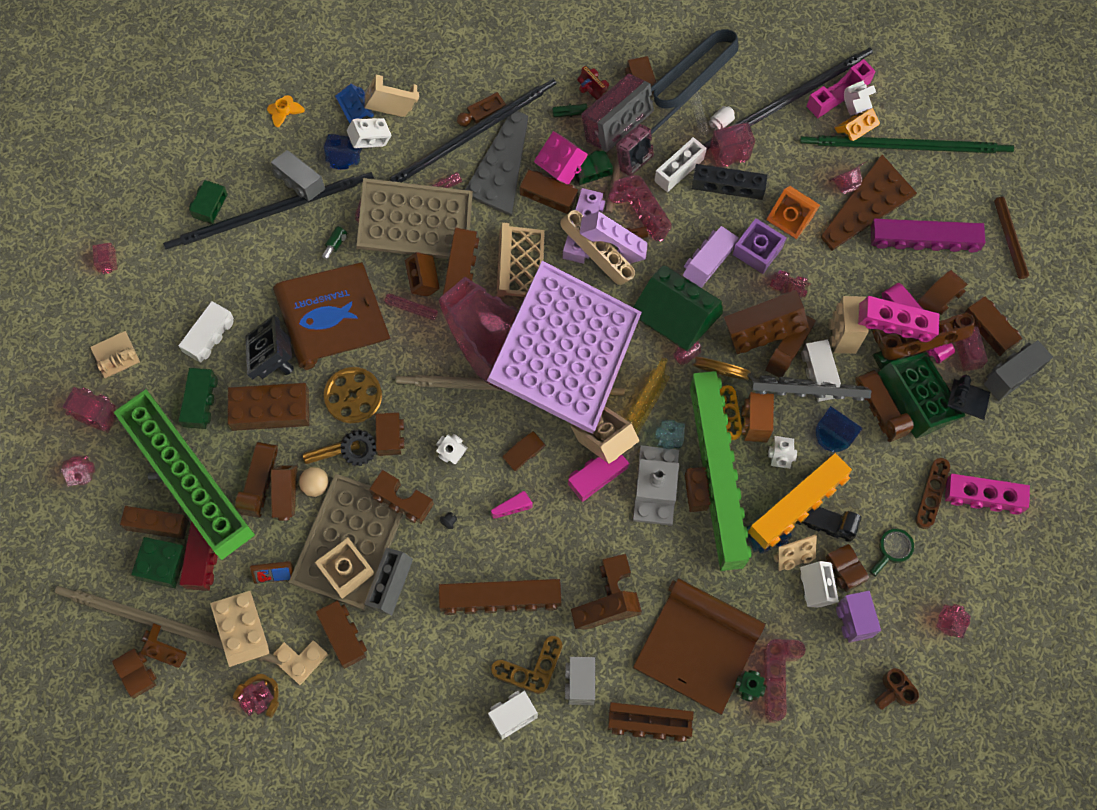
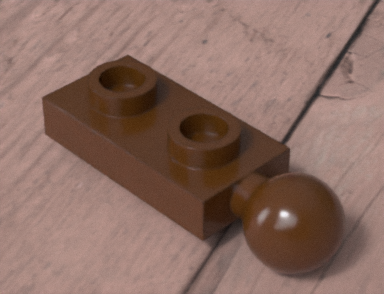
[457,92,506,127]

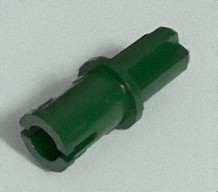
[552,103,588,118]

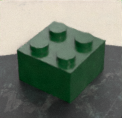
[131,537,186,589]

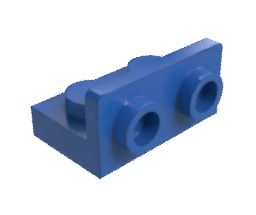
[335,84,374,123]

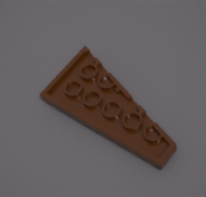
[821,154,917,251]

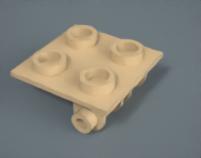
[90,331,140,379]
[773,534,817,571]

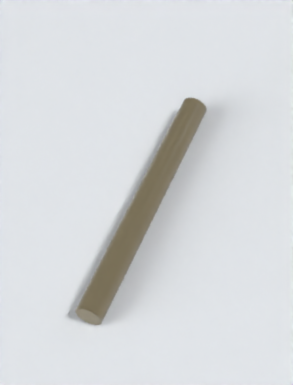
[605,148,622,214]

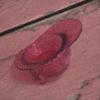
[829,161,868,194]

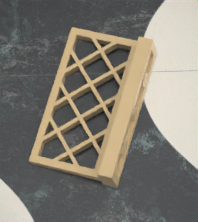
[497,222,544,297]

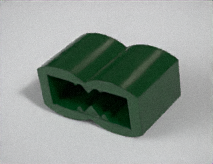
[575,150,613,185]

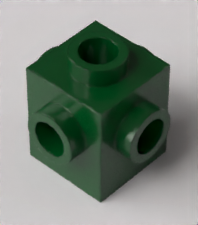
[735,670,766,702]

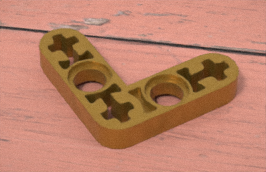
[491,636,562,694]

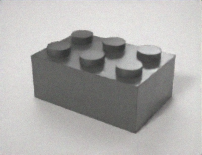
[984,340,1053,401]

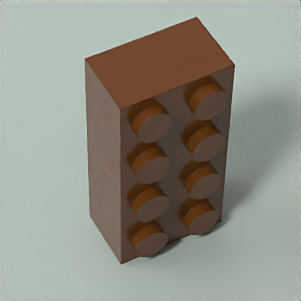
[724,290,809,354]
[228,383,309,431]

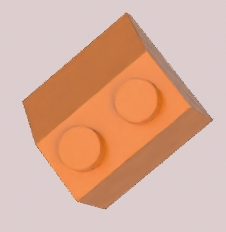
[766,186,820,239]

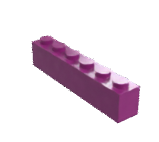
[870,219,986,253]

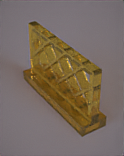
[625,357,670,436]

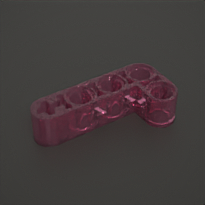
[608,175,672,241]
[764,639,806,723]

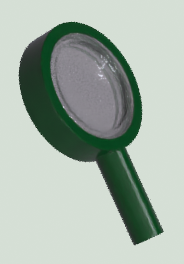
[869,529,914,577]

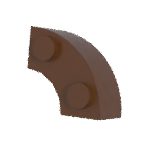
[917,270,968,316]

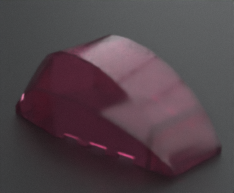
[439,277,518,391]

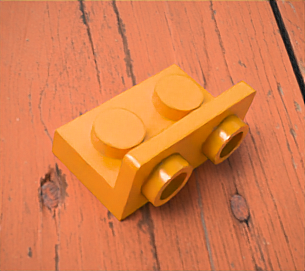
[834,108,880,141]

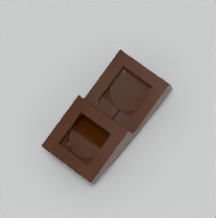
[502,431,546,471]

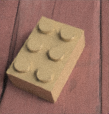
[829,296,868,354]
[570,406,639,464]
[210,591,269,667]

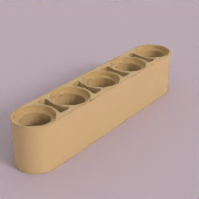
[560,210,635,285]

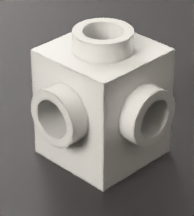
[436,434,468,464]
[768,436,797,469]

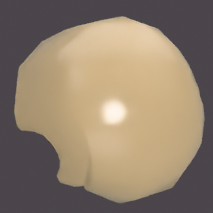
[299,467,329,497]

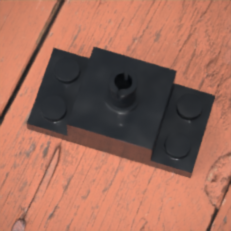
[245,314,294,380]

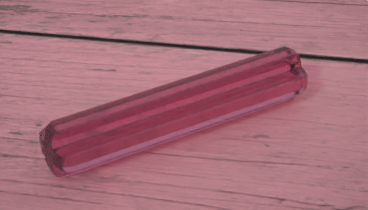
[385,293,438,320]

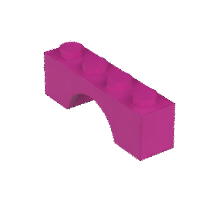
[806,59,875,118]

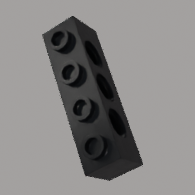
[691,164,768,200]

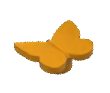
[267,95,305,127]

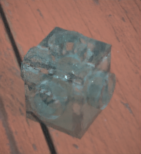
[655,420,685,449]

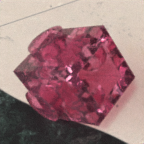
[61,455,95,487]
[936,604,971,638]
[238,681,274,716]

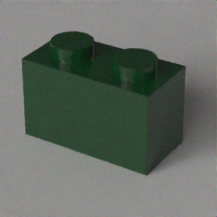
[189,180,228,224]

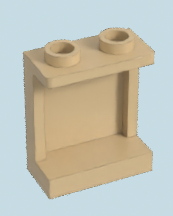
[364,75,419,117]

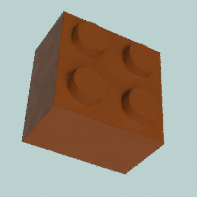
[741,392,774,443]

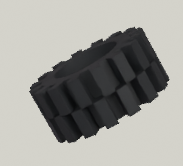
[340,429,376,466]

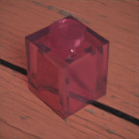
[92,243,118,274]

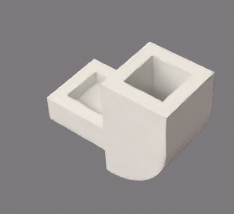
[844,81,876,115]

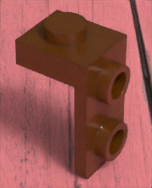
[140,623,187,668]

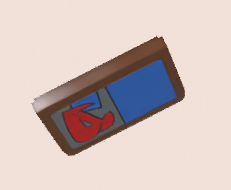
[250,561,294,584]

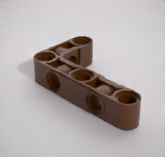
[871,313,975,360]

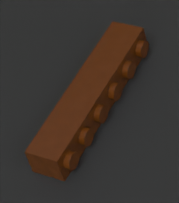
[439,579,561,615]

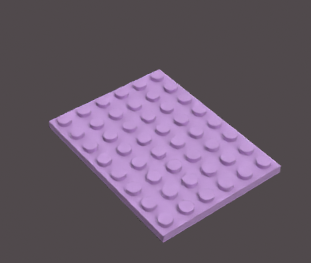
[487,261,642,434]

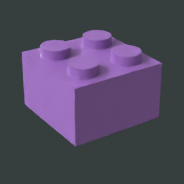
[732,218,787,274]
[836,591,881,643]

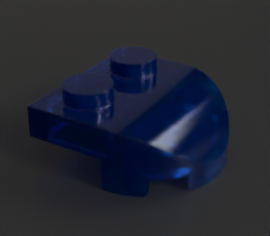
[324,134,362,170]
[816,406,863,452]

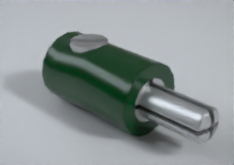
[322,226,348,260]

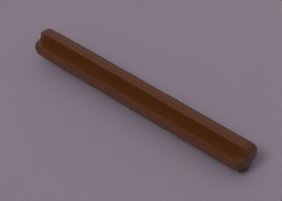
[994,196,1029,279]

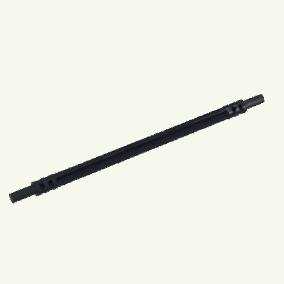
[702,47,873,150]
[388,78,557,183]
[163,172,374,250]

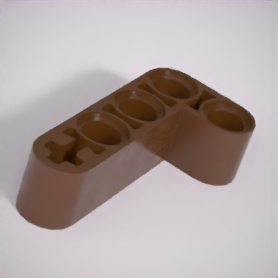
[765,315,816,378]
[855,370,913,442]
[235,442,278,518]

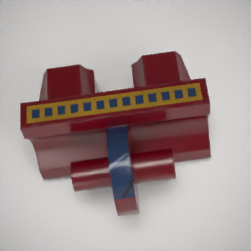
[577,66,609,101]

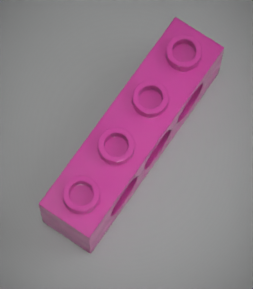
[858,296,939,342]
[945,474,1030,515]

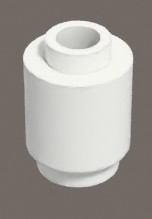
[709,106,735,132]

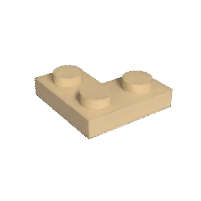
[273,640,329,685]

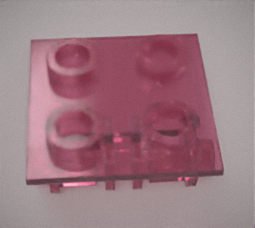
[770,270,811,298]

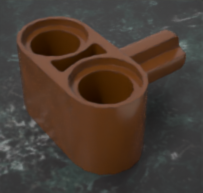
[874,668,919,710]

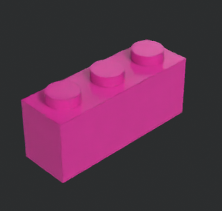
[568,454,629,502]

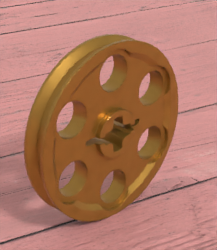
[693,357,751,380]
[324,367,382,423]

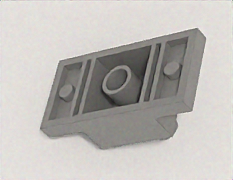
[633,445,679,526]

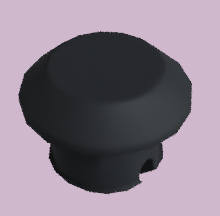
[440,512,457,529]

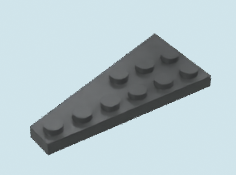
[465,111,528,216]
[746,373,871,401]

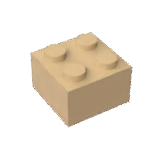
[315,538,374,599]

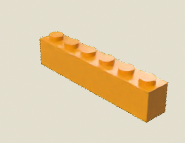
[748,453,852,549]

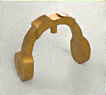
[233,674,279,718]

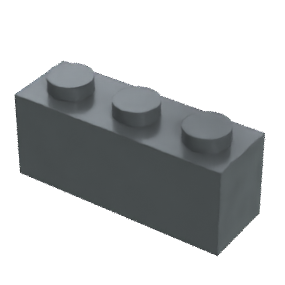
[271,150,325,201]
[364,547,413,616]

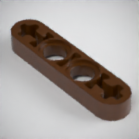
[915,458,950,529]

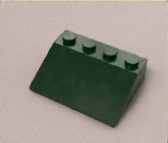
[633,265,723,352]
[878,352,966,439]

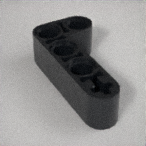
[796,507,862,542]

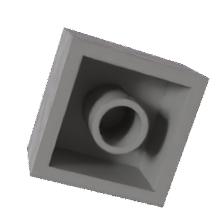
[565,657,595,705]

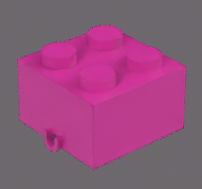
[534,131,588,184]

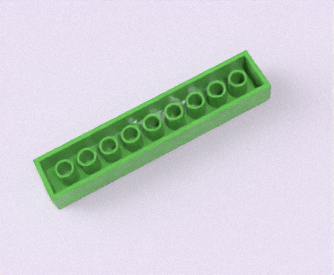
[690,371,751,571]
[114,389,255,560]

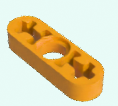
[720,385,742,440]

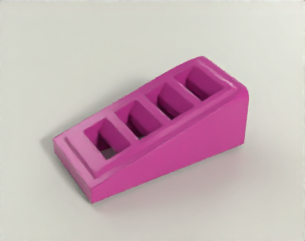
[491,491,533,519]

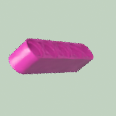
[882,283,955,364]

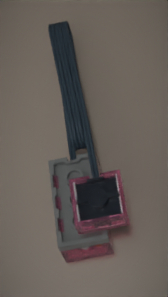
[581,29,738,177]

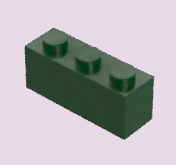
[179,368,218,429]

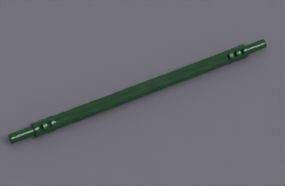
[800,135,1014,153]

